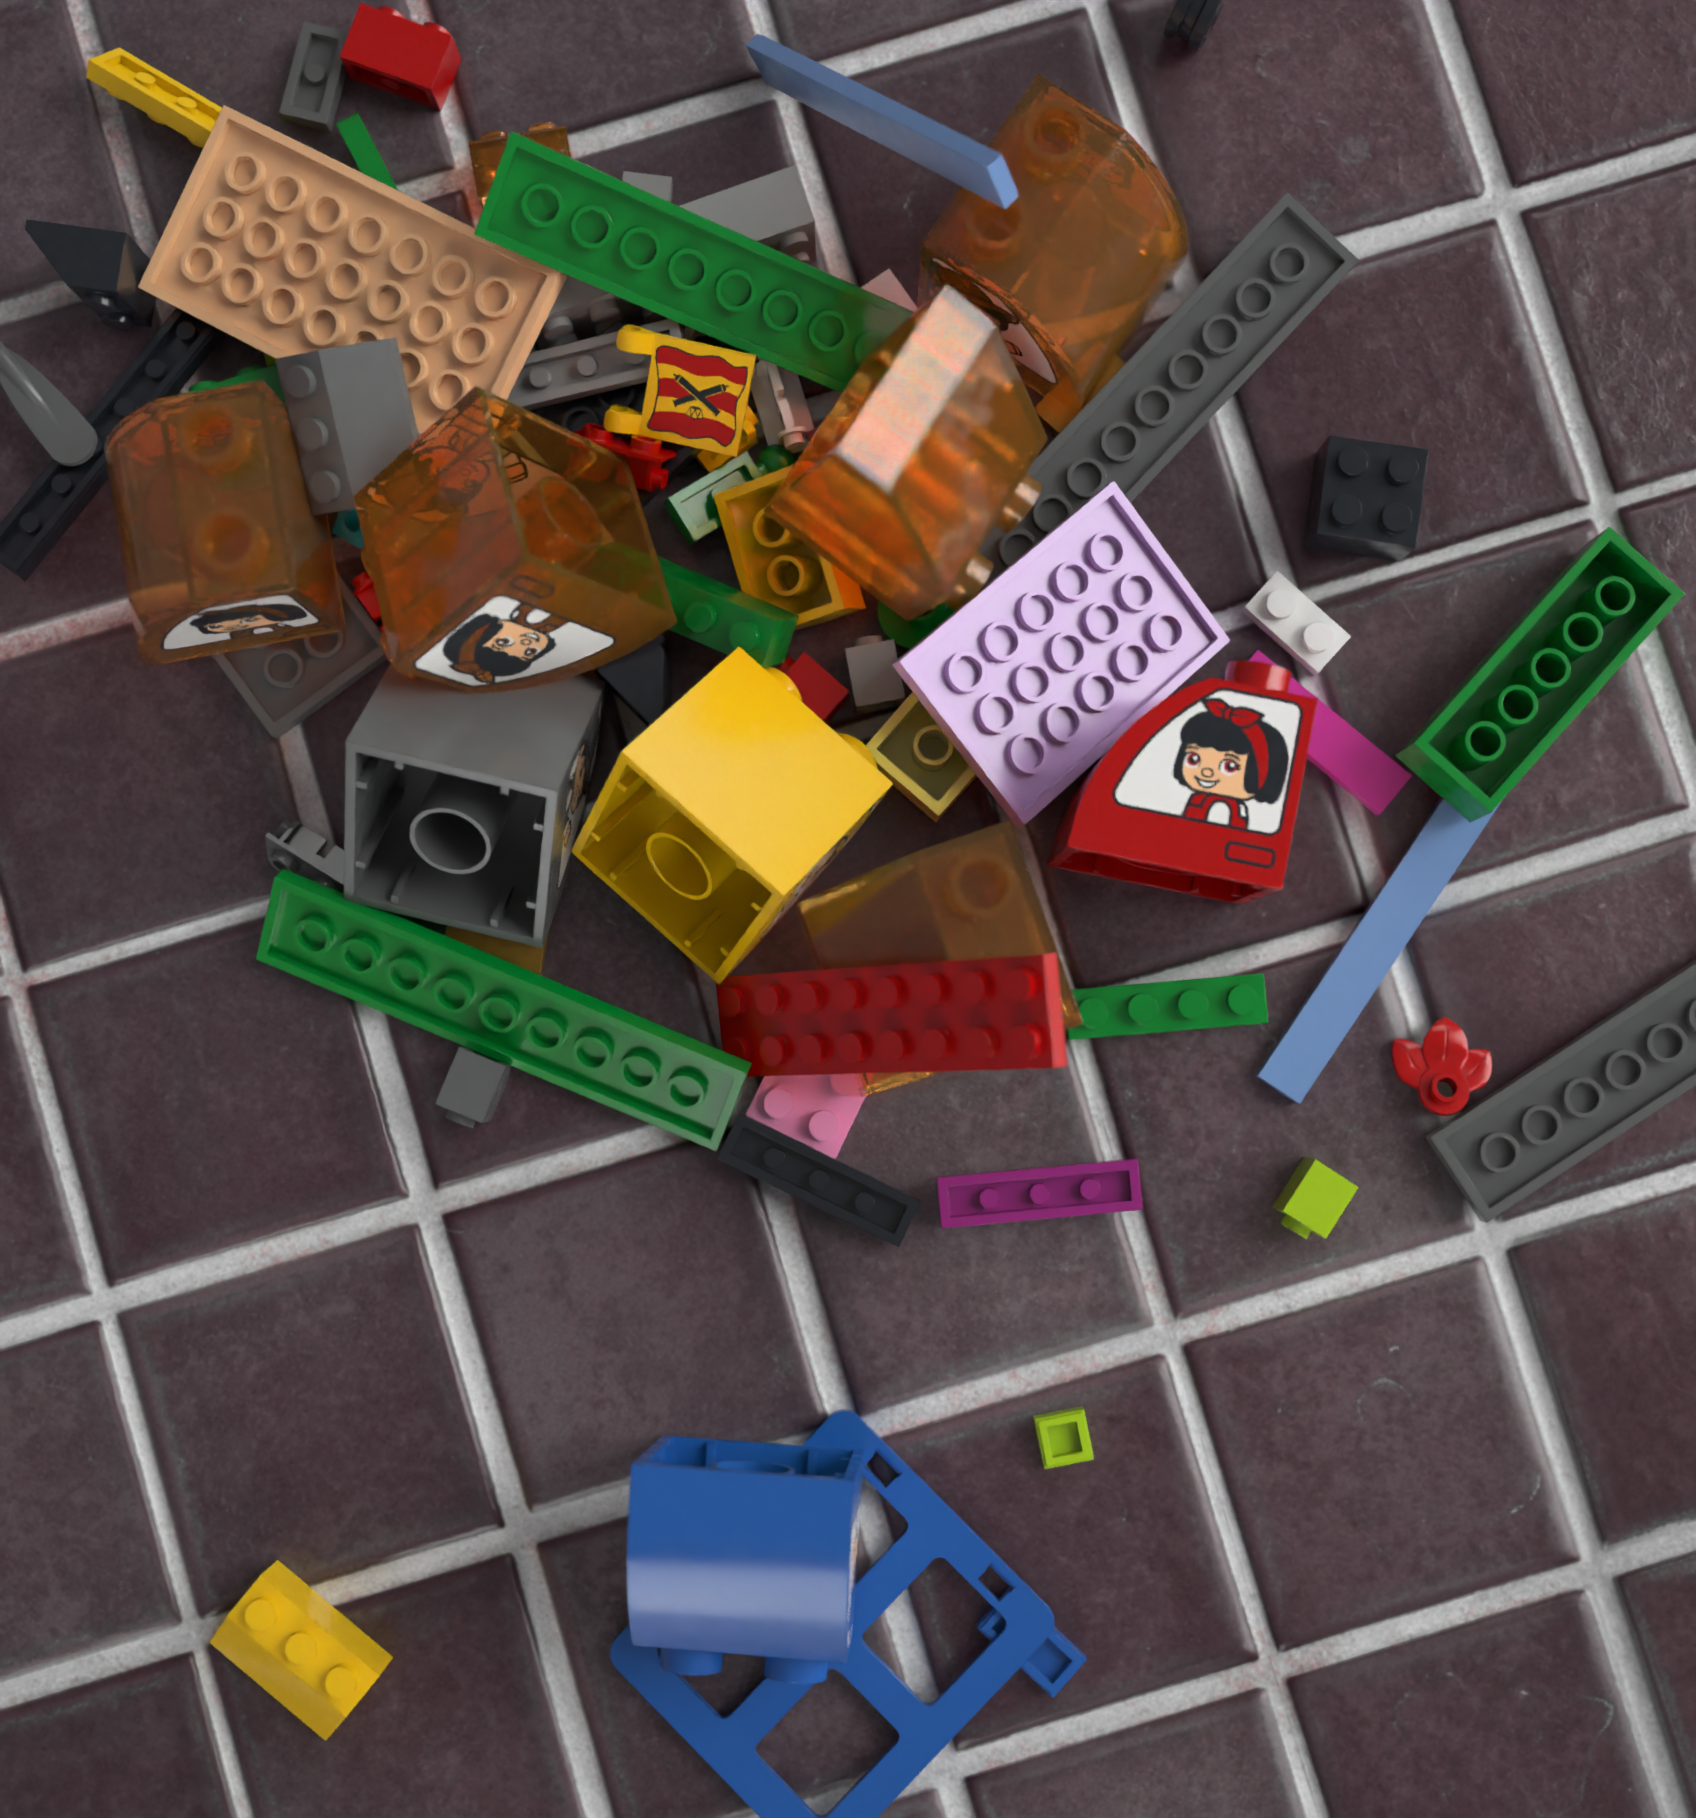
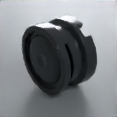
[1163,0,1224,53]

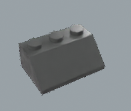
[275,337,430,515]

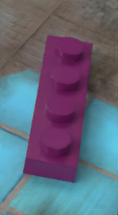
[936,1158,1143,1229]

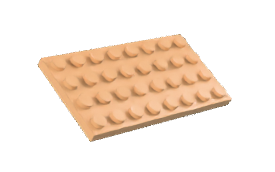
[138,105,567,455]

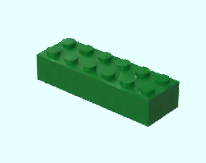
[1395,527,1685,822]

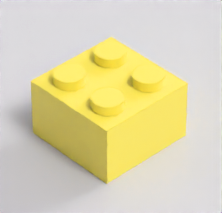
[866,692,977,822]

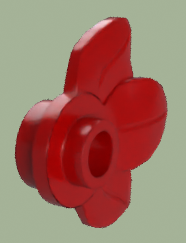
[1391,1017,1492,1116]

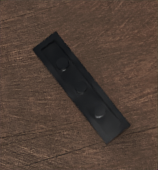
[717,1113,921,1247]

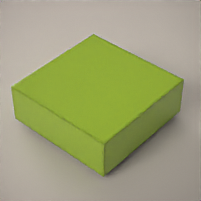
[1033,1406,1094,1469]

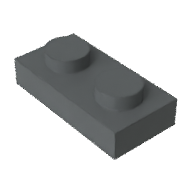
[279,21,349,133]

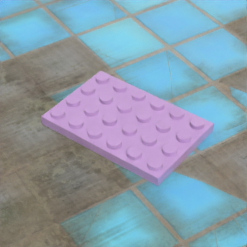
[892,481,1231,827]

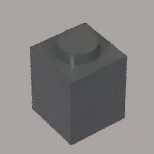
[435,1047,513,1128]

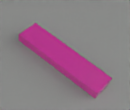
[1248,650,1412,816]

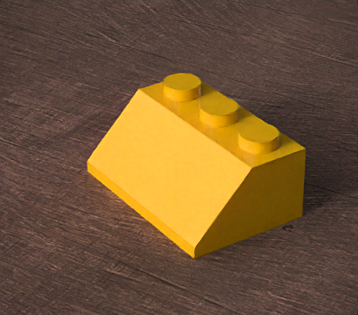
[713,462,866,630]
[209,1560,393,1741]

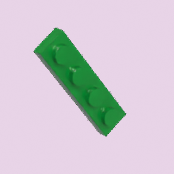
[1063,973,1269,1040]

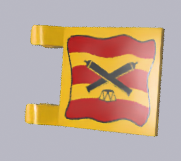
[603,324,757,457]

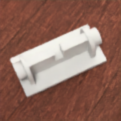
[751,357,814,454]

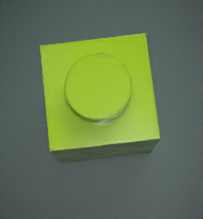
[1272,1156,1359,1240]

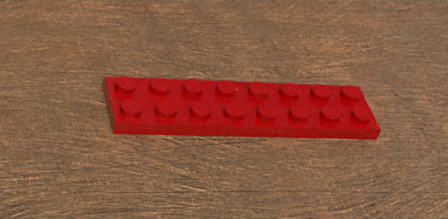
[715,953,1067,1077]

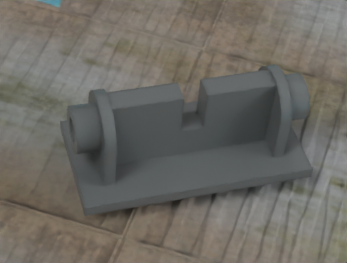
[265,820,344,893]

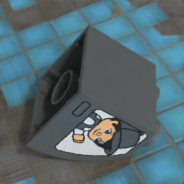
[344,635,606,948]

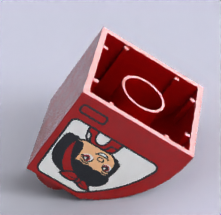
[1046,660,1318,905]

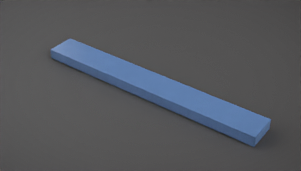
[745,34,1019,209]
[1255,797,1502,1104]

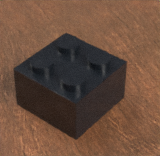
[1303,435,1429,561]

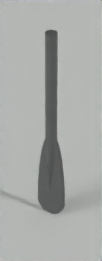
[0,340,98,466]

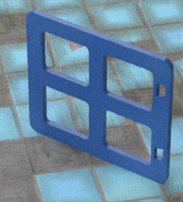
[610,1409,1054,1818]

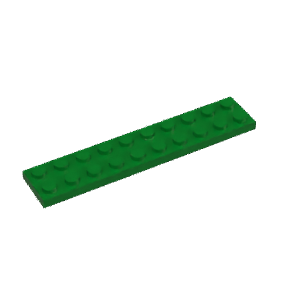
[474,131,984,436]
[256,869,752,1151]

